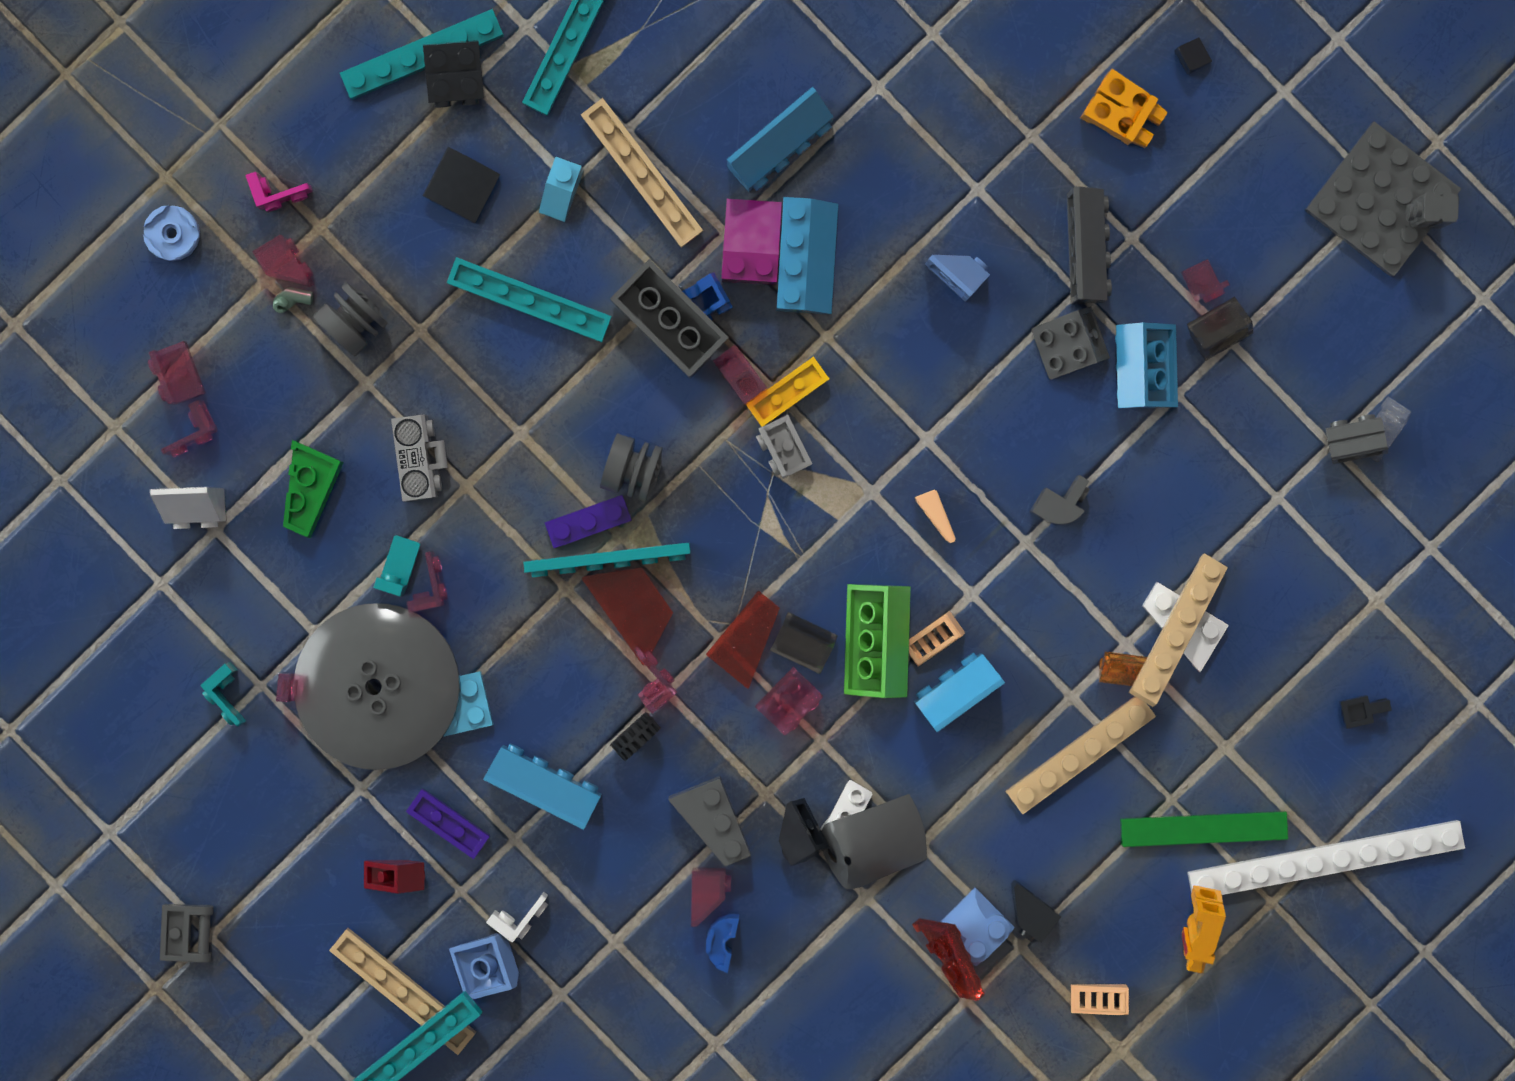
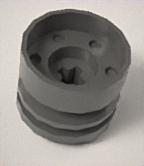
[313,282,388,357]
[600,433,663,502]

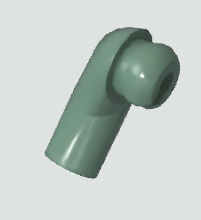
[273,287,314,313]

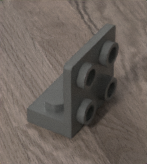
[1032,307,1110,379]

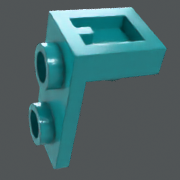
[373,535,421,596]
[200,662,246,727]

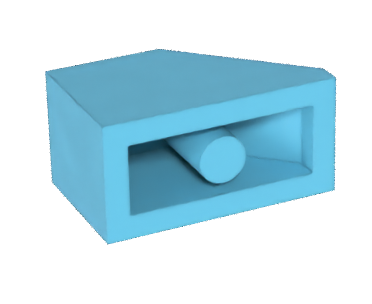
[539,157,584,222]

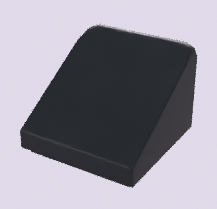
[1175,37,1212,75]

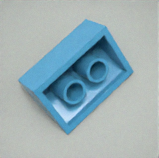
[1115,323,1178,409]
[914,652,1005,732]

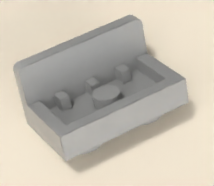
[756,415,812,479]

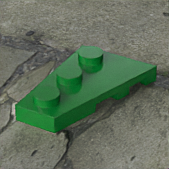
[283,440,344,538]

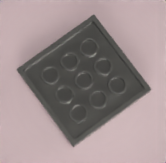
[1305,122,1461,277]

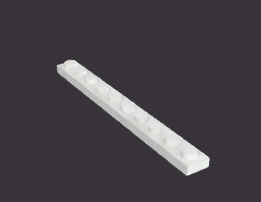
[1187,820,1465,895]

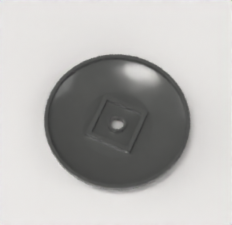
[294,603,460,770]

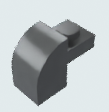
[1029,475,1090,524]

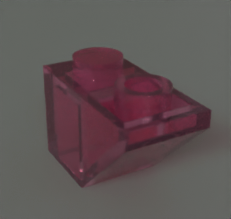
[252,234,314,287]
[713,345,767,406]

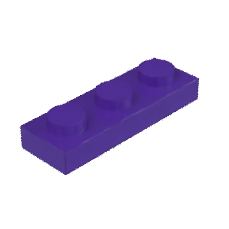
[545,495,632,549]
[406,788,491,859]

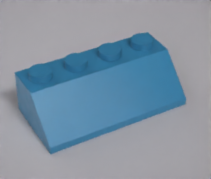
[727,87,834,192]
[776,197,838,314]
[483,744,602,830]

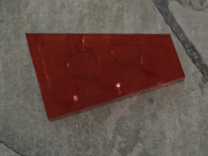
[706,590,780,689]
[912,918,985,1001]

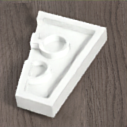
[1142,582,1229,672]

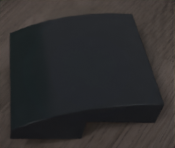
[422,147,500,223]

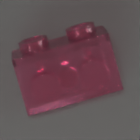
[148,341,205,405]
[755,667,823,735]

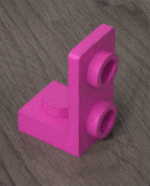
[245,172,313,212]

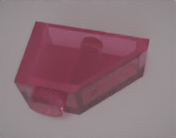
[691,867,731,927]

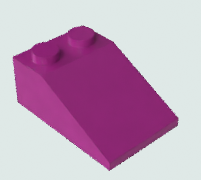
[721,199,782,285]

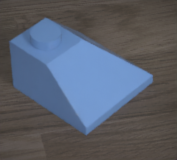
[925,255,990,302]

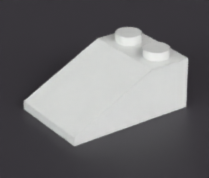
[150,487,226,529]

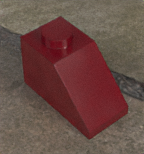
[364,860,425,894]

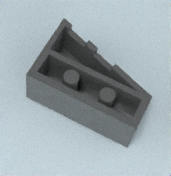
[668,776,751,866]

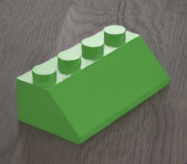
[844,584,911,698]

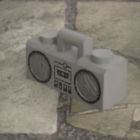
[391,414,448,502]

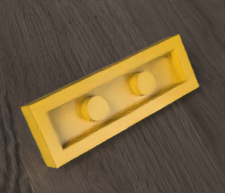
[746,356,829,427]

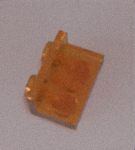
[1099,652,1147,686]

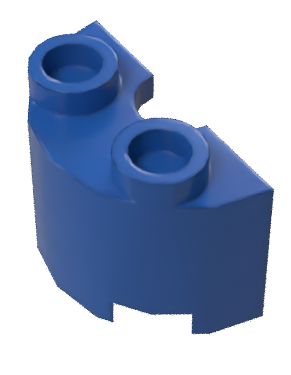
[682,273,733,320]
[706,914,739,973]

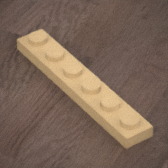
[581,98,703,248]
[1129,553,1228,707]
[1005,696,1156,814]
[329,928,476,1055]

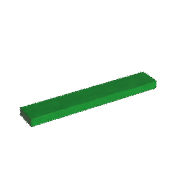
[1120,811,1288,847]

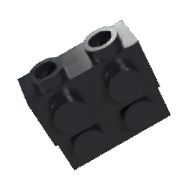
[423,40,484,108]

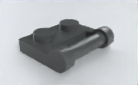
[160,904,214,962]

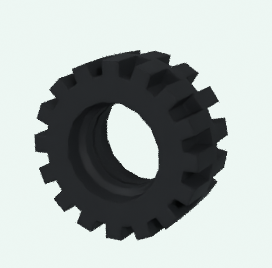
[610,712,661,761]

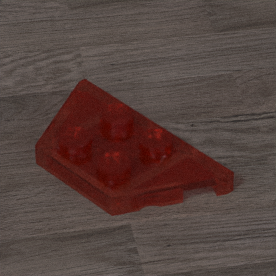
[582,567,674,665]

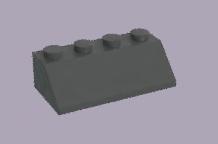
[1067,186,1112,304]
[610,259,729,379]

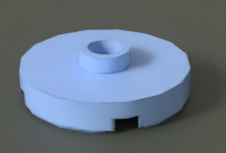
[143,205,200,261]

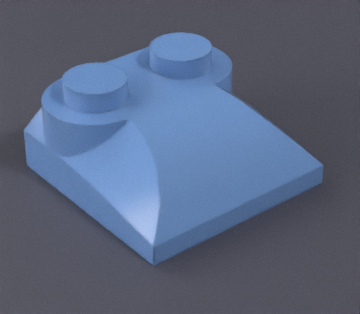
[936,887,1015,966]
[449,933,519,999]

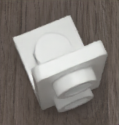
[820,780,872,830]
[486,892,548,943]

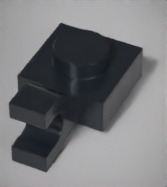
[1339,695,1392,729]

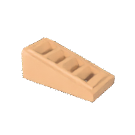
[914,490,956,543]
[909,611,965,667]
[1071,984,1129,1015]

